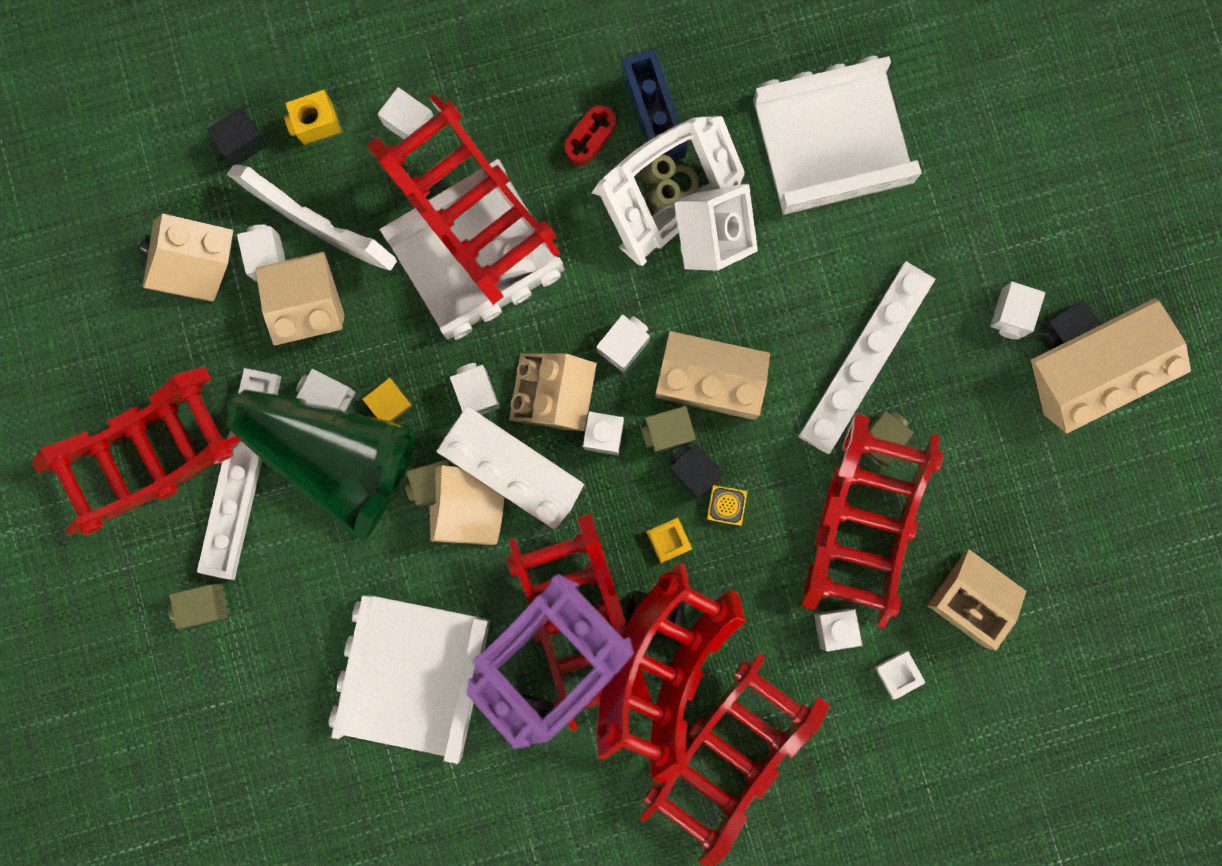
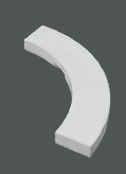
[227,165,397,271]

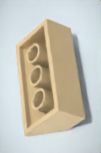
[1031,298,1191,434]

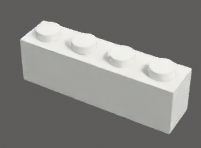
[436,406,584,530]

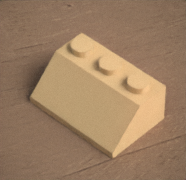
[655,331,770,420]

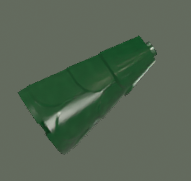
[226,389,416,542]

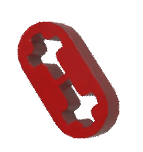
[565,105,616,166]

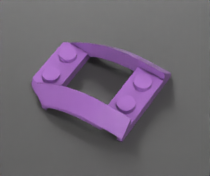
[467,575,633,749]

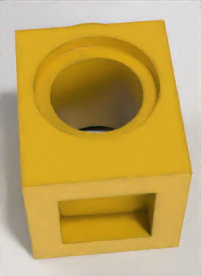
[284,90,342,145]

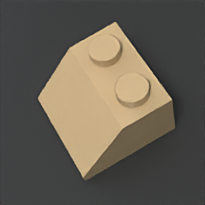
[143,214,233,302]
[256,252,345,346]

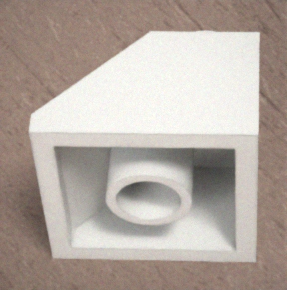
[675,184,758,270]

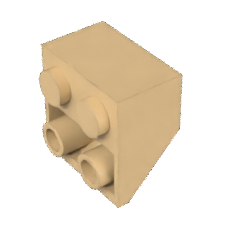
[509,353,596,431]
[927,549,1026,650]

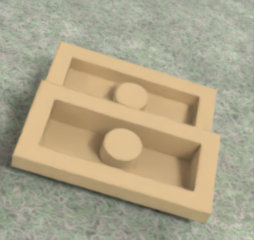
[430,465,504,545]

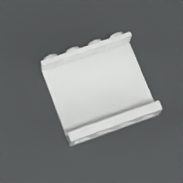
[753,56,921,215]
[380,159,564,340]
[329,595,491,764]

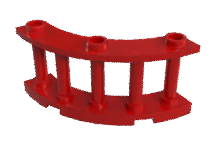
[367,93,560,305]
[31,366,242,536]
[801,414,943,629]
[506,514,652,732]
[595,562,746,784]
[639,653,830,866]

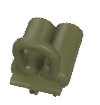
[641,155,699,210]

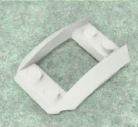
[592,116,745,266]

